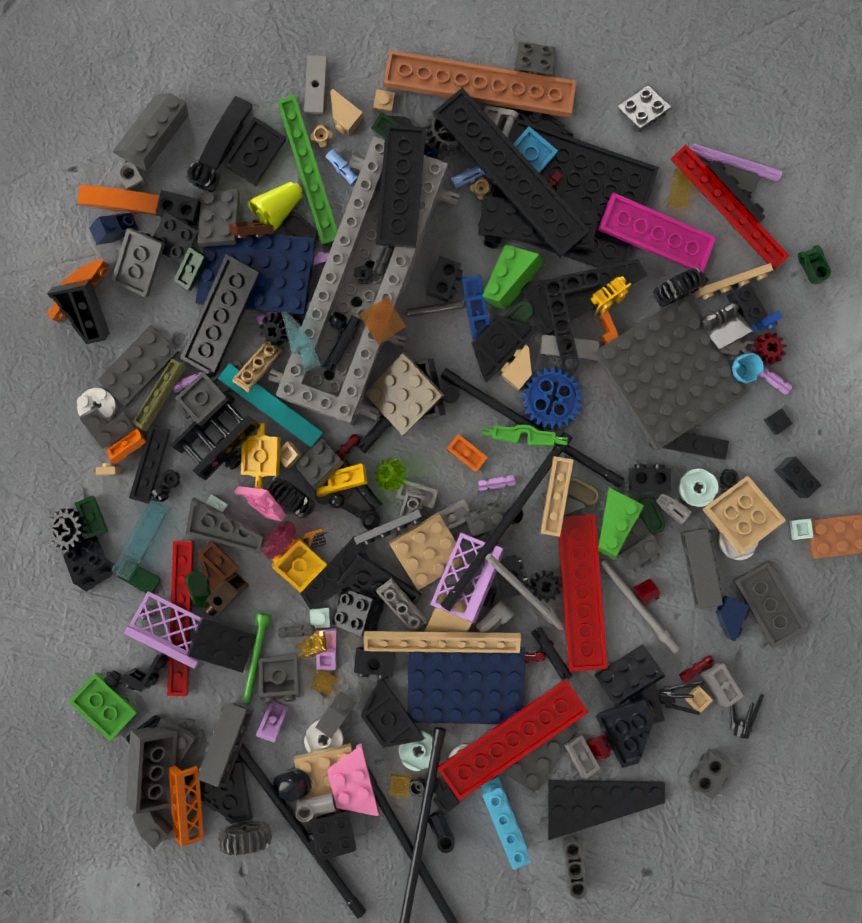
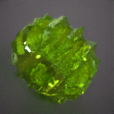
[375,458,407,491]

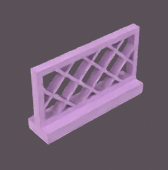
[430,533,504,624]
[124,591,201,669]

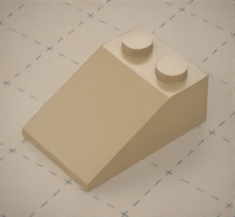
[424,586,472,632]

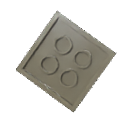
[364,353,444,436]

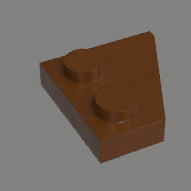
[229,220,273,238]

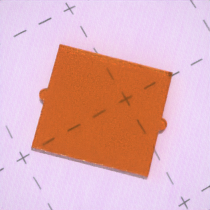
[359,297,406,344]

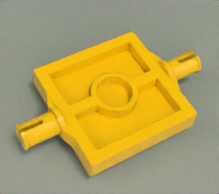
[241,423,281,489]

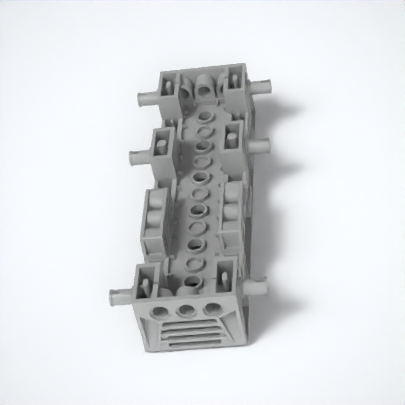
[268,136,460,426]

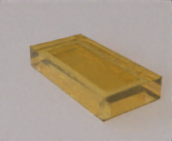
[667,168,692,210]

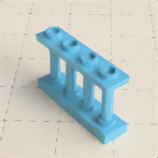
[481,775,531,870]

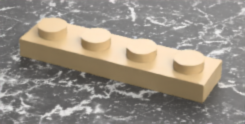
[694,263,773,300]
[540,456,573,537]

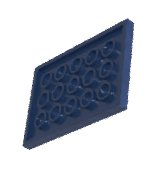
[195,234,317,316]
[407,647,525,724]

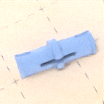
[326,149,358,186]
[450,166,486,189]

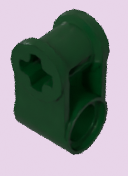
[798,245,831,284]

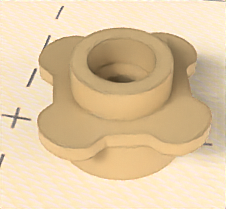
[310,125,333,148]
[470,177,492,200]

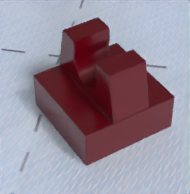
[633,579,661,605]
[586,735,612,759]

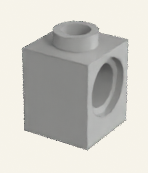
[115,161,148,191]

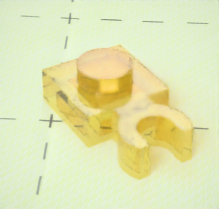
[296,631,327,658]

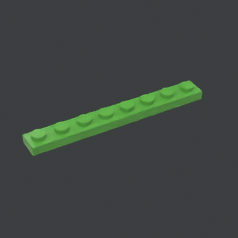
[277,95,338,246]

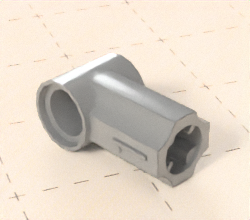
[475,599,514,633]
[296,793,336,822]

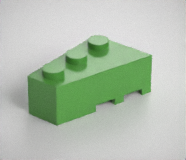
[482,245,545,310]

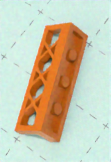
[169,766,204,847]

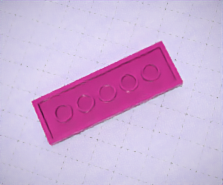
[598,193,716,273]

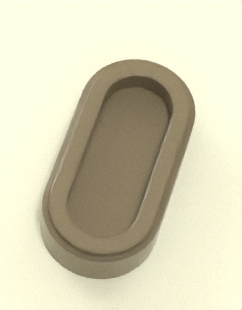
[567,477,599,506]

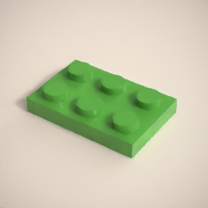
[68,672,139,741]

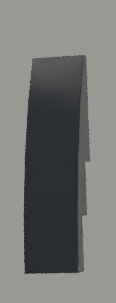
[198,96,252,171]

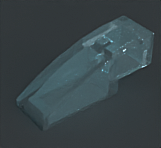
[282,311,322,371]

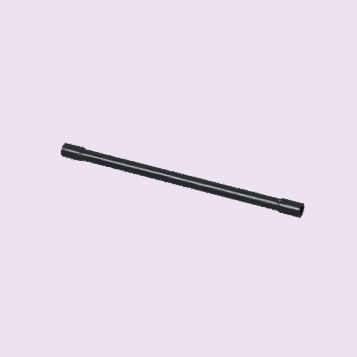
[440,368,624,488]
[440,432,573,612]
[399,727,446,923]
[238,742,366,919]
[368,767,458,923]

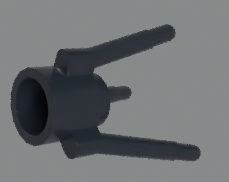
[659,681,704,715]
[730,694,764,739]

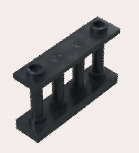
[170,391,260,480]

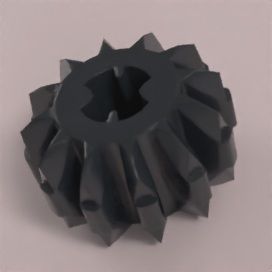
[186,162,220,192]
[259,313,293,346]
[529,570,562,603]

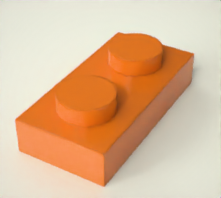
[107,427,146,464]
[446,434,488,472]

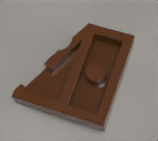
[198,541,240,593]

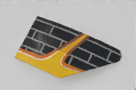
[302,529,326,548]

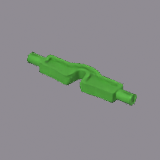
[482,425,568,447]

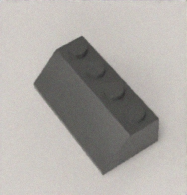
[113,93,188,172]
[126,727,177,815]

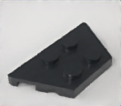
[471,315,538,383]
[361,679,426,748]

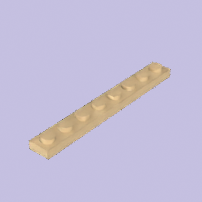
[364,631,521,653]

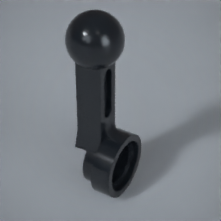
[329,493,380,530]

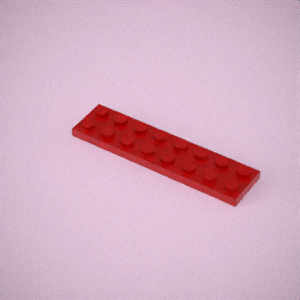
[558,514,608,671]
[437,679,589,801]

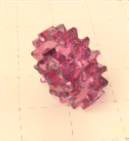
[261,520,297,559]

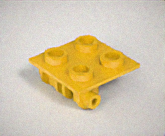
[590,276,631,316]

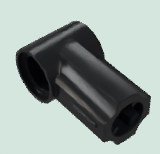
[428,810,455,853]

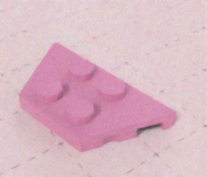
[233,486,286,521]
[327,744,379,816]

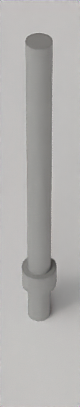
[485,553,565,631]
[599,559,680,653]

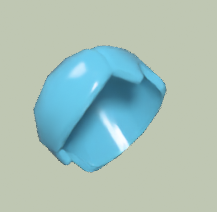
[732,353,764,383]

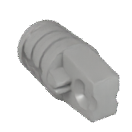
[656,492,692,524]

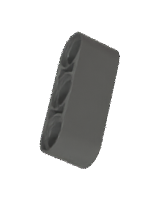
[562,836,587,899]

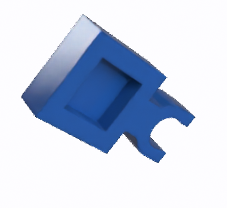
[749,311,782,335]

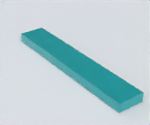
[218,363,323,448]

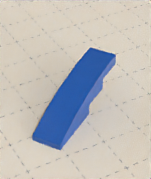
[461,274,490,340]

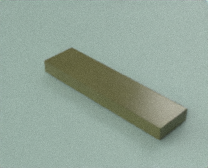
[132,358,187,432]

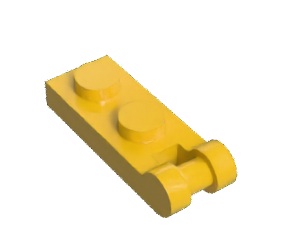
[316,463,368,497]

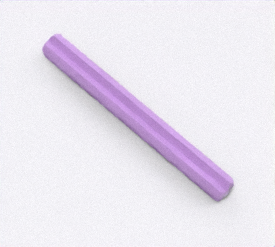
[691,144,782,182]

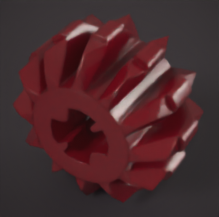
[752,332,787,365]

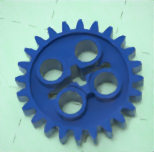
[521,367,584,430]

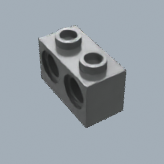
[688,749,733,800]

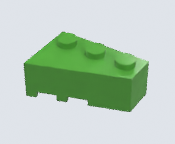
[598,487,644,560]

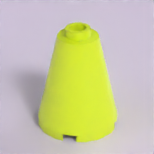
[248,182,302,232]

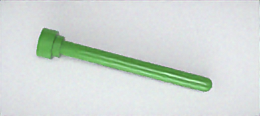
[243,612,272,704]

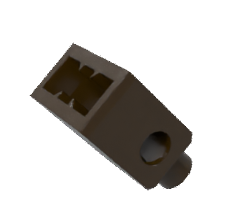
[205,572,249,616]

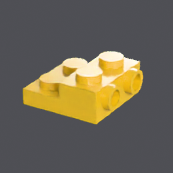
[272,536,327,593]

